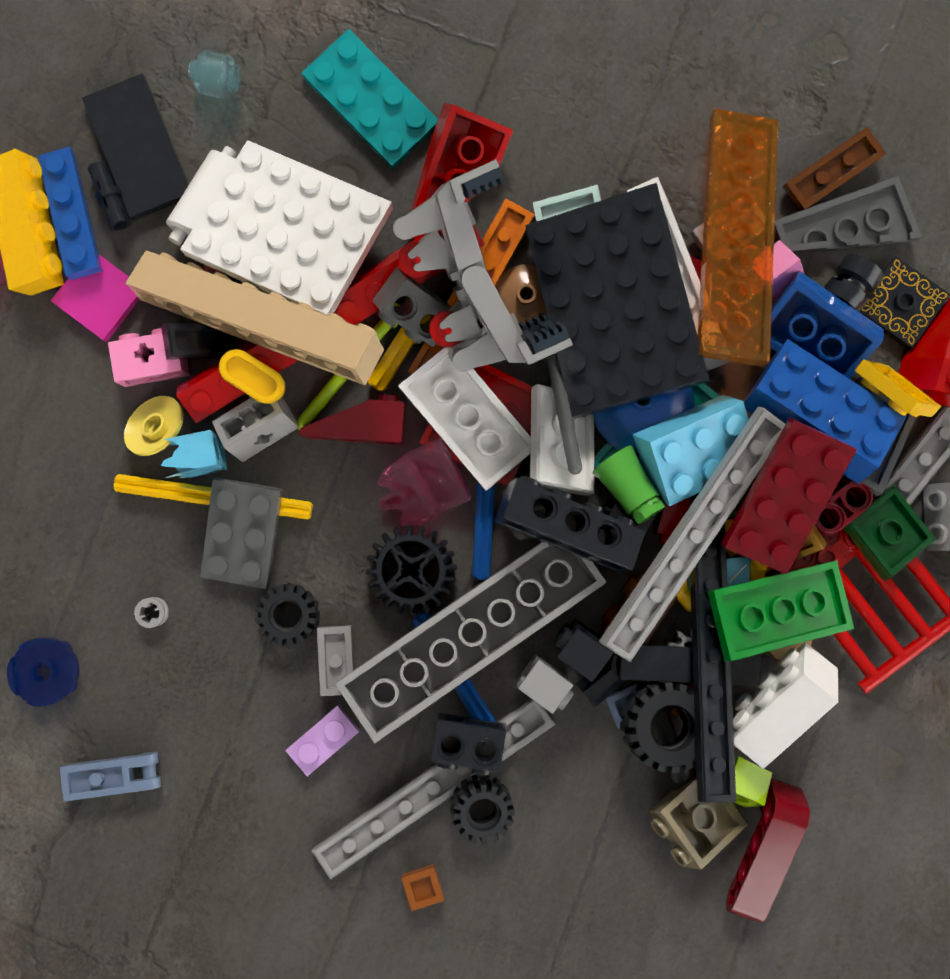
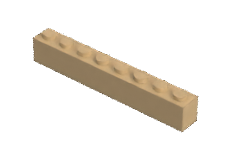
[125,250,384,385]

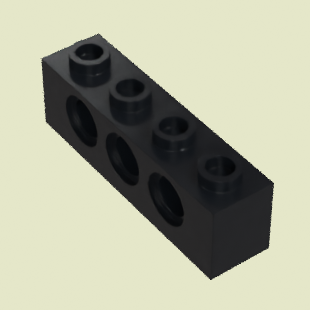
[494,476,646,573]

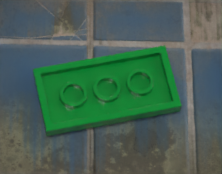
[707,561,854,661]

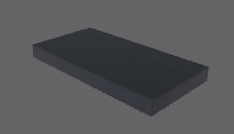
[82,73,189,221]

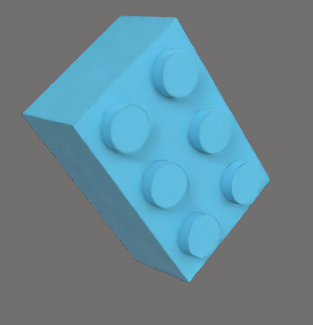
[633,395,749,506]

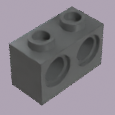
[372,267,451,347]

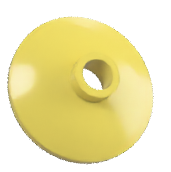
[124,396,184,456]

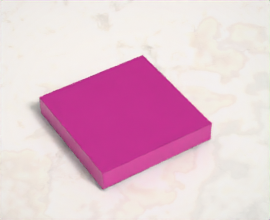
[51,255,140,342]

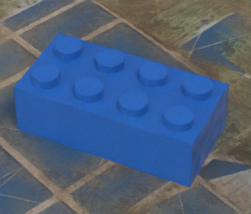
[744,339,907,484]

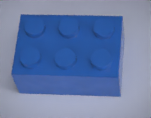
[753,271,884,379]

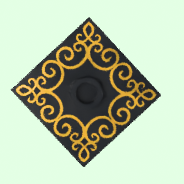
[860,256,950,350]

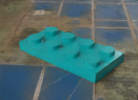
[301,29,438,170]

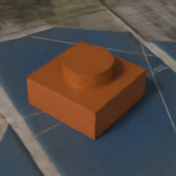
[401,864,445,911]

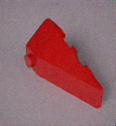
[898,298,950,407]

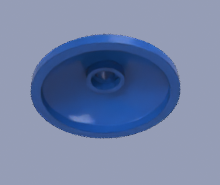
[593,387,695,456]

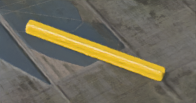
[113,474,313,520]

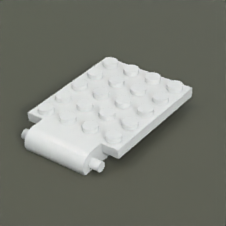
[166,140,393,315]

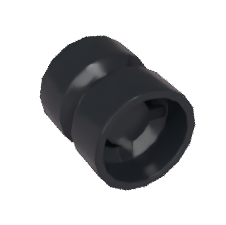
[823,254,884,312]

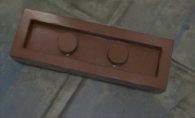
[782,127,886,211]

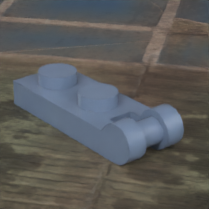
[60,752,162,802]

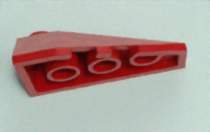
[410,103,513,239]

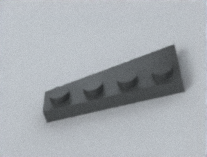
[770,176,922,254]

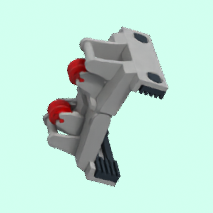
[393,160,573,372]

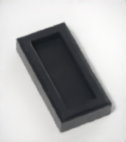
[161,323,233,360]

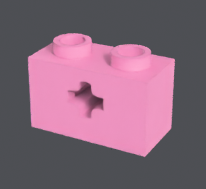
[108,328,190,387]

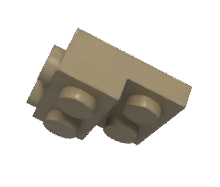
[648,773,748,870]

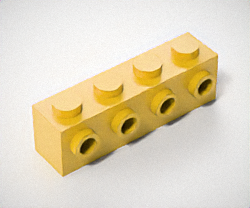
[0,149,64,296]

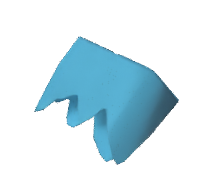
[161,430,227,478]

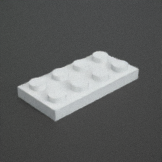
[398,347,531,491]

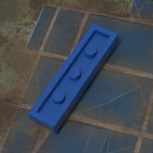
[38,147,103,280]

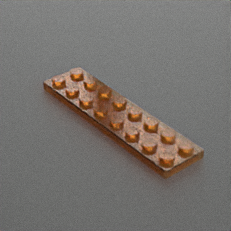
[698,108,778,367]

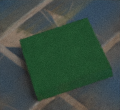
[843,485,936,581]

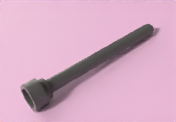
[541,353,582,475]

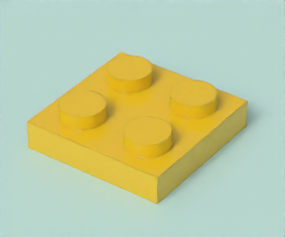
[854,359,941,418]

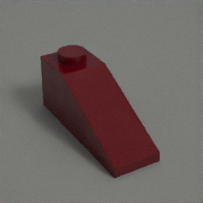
[299,395,407,446]

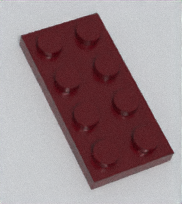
[721,417,857,574]

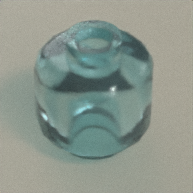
[188,50,241,99]

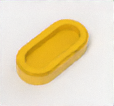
[219,349,285,404]

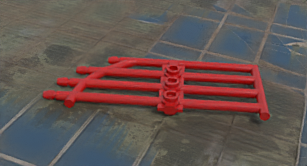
[774,478,950,694]

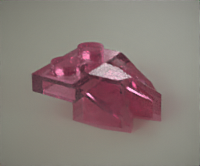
[376,438,473,527]

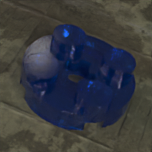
[7,637,79,707]

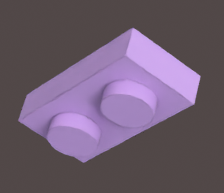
[285,705,360,776]

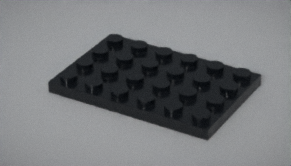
[525,183,710,419]

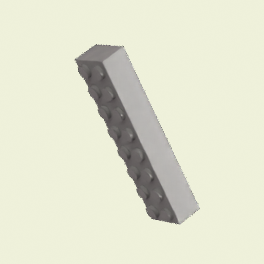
[335,525,607,744]

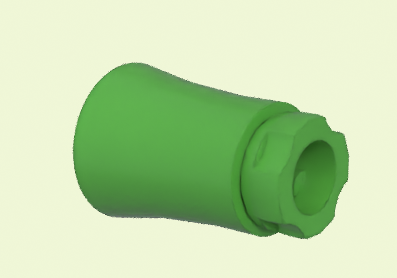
[592,445,666,526]

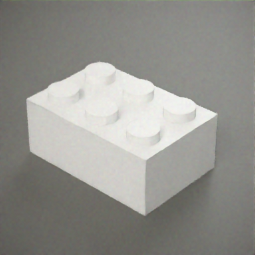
[733,642,838,769]

